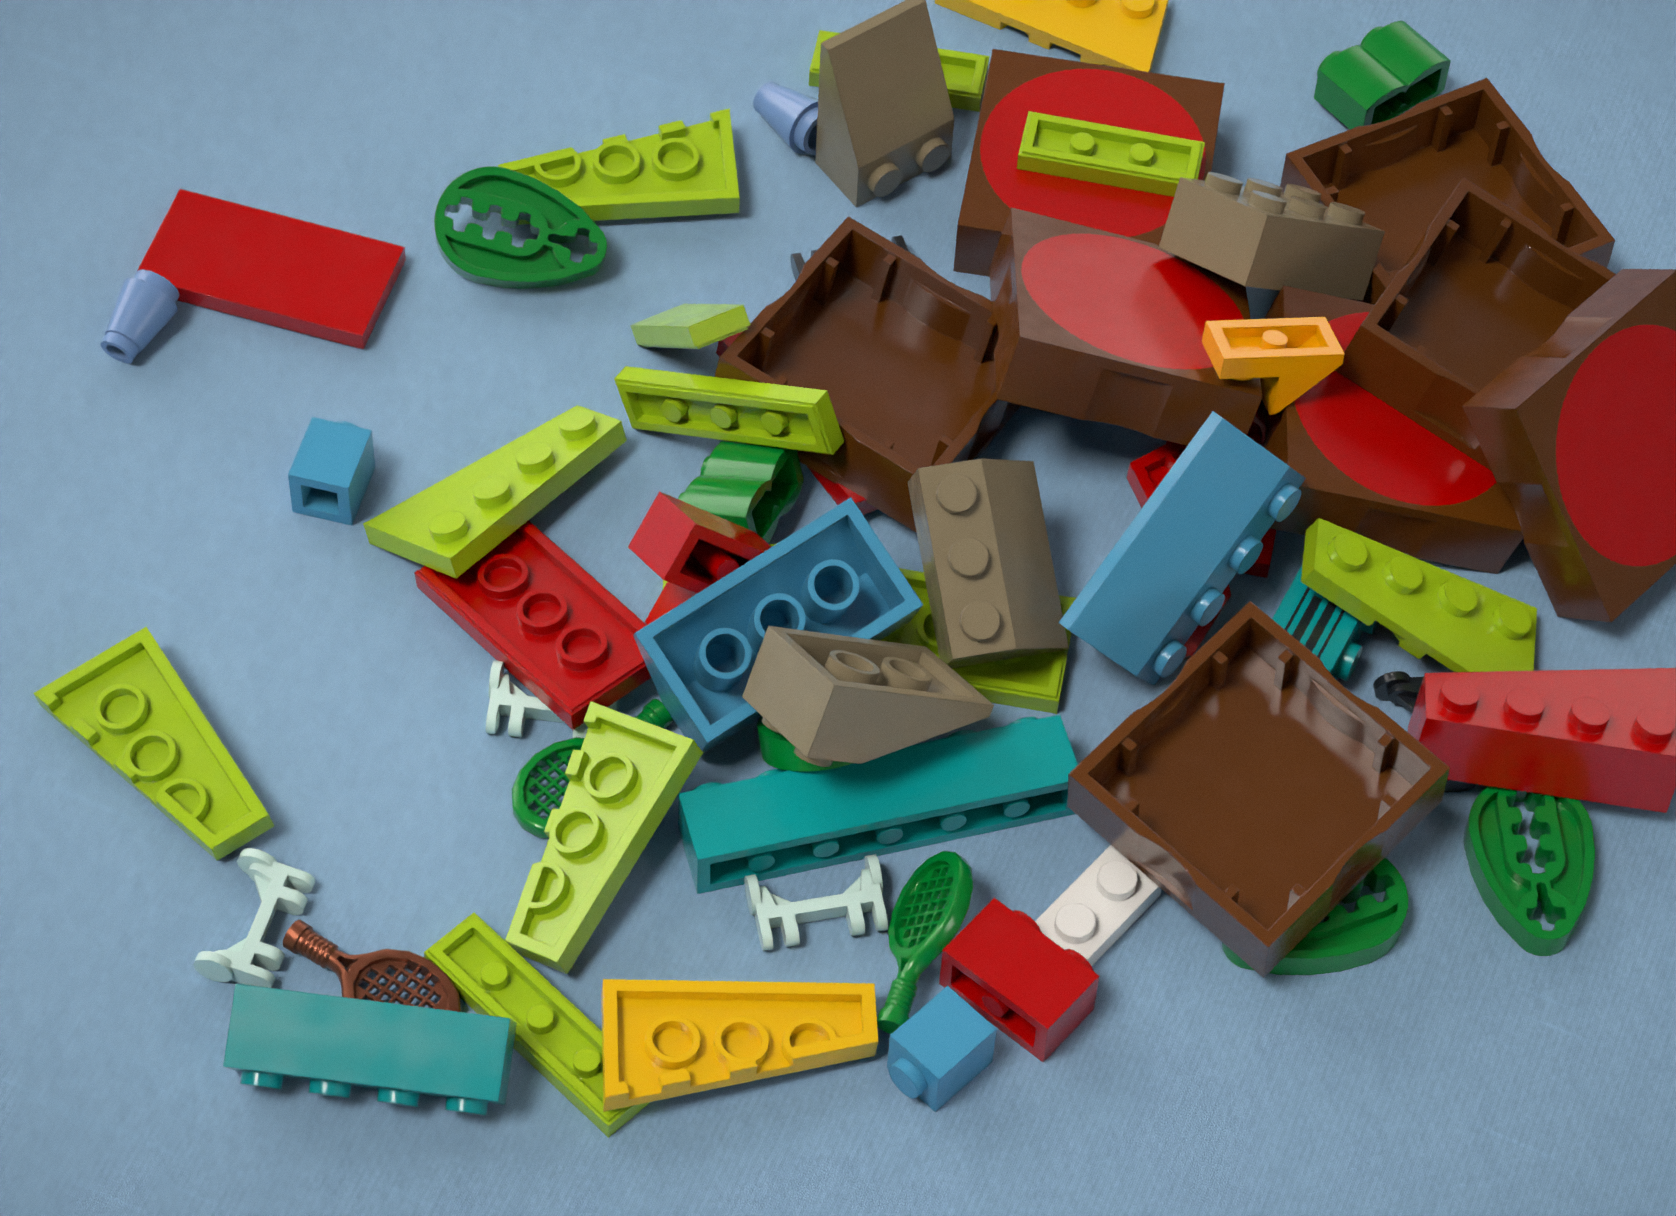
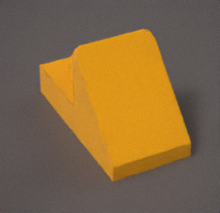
[1201,317,1345,415]

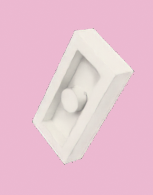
[1035,845,1161,966]

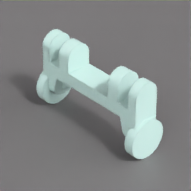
[486,660,621,738]
[193,848,315,988]
[744,854,888,951]

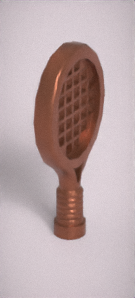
[283,920,461,1012]

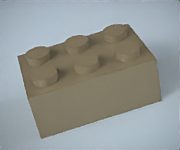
[1159,172,1385,300]

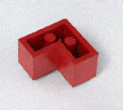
[628,491,772,625]

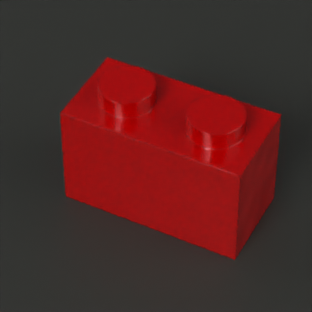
[939,897,1100,1062]

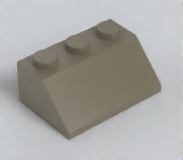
[908,458,1068,668]

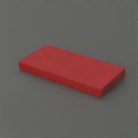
[137,189,406,349]
[414,520,651,730]

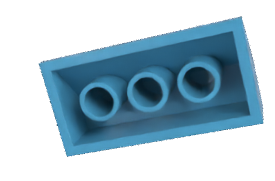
[1059,411,1306,685]
[633,497,923,754]

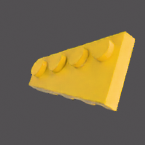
[935,0,1169,72]
[601,979,878,1112]

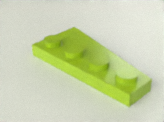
[498,108,740,226]
[363,405,627,579]
[1301,518,1537,672]
[33,627,274,861]
[505,701,703,974]

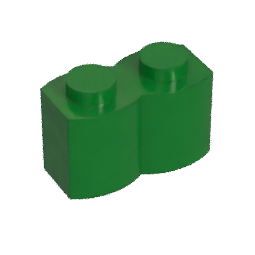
[1314,20,1451,129]
[678,440,804,543]

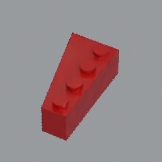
[1408,668,1676,813]

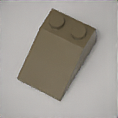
[815,0,954,208]
[742,626,994,767]

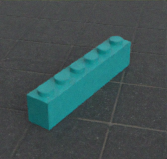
[678,715,1078,894]

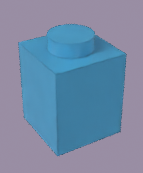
[288,417,375,526]
[887,986,997,1112]

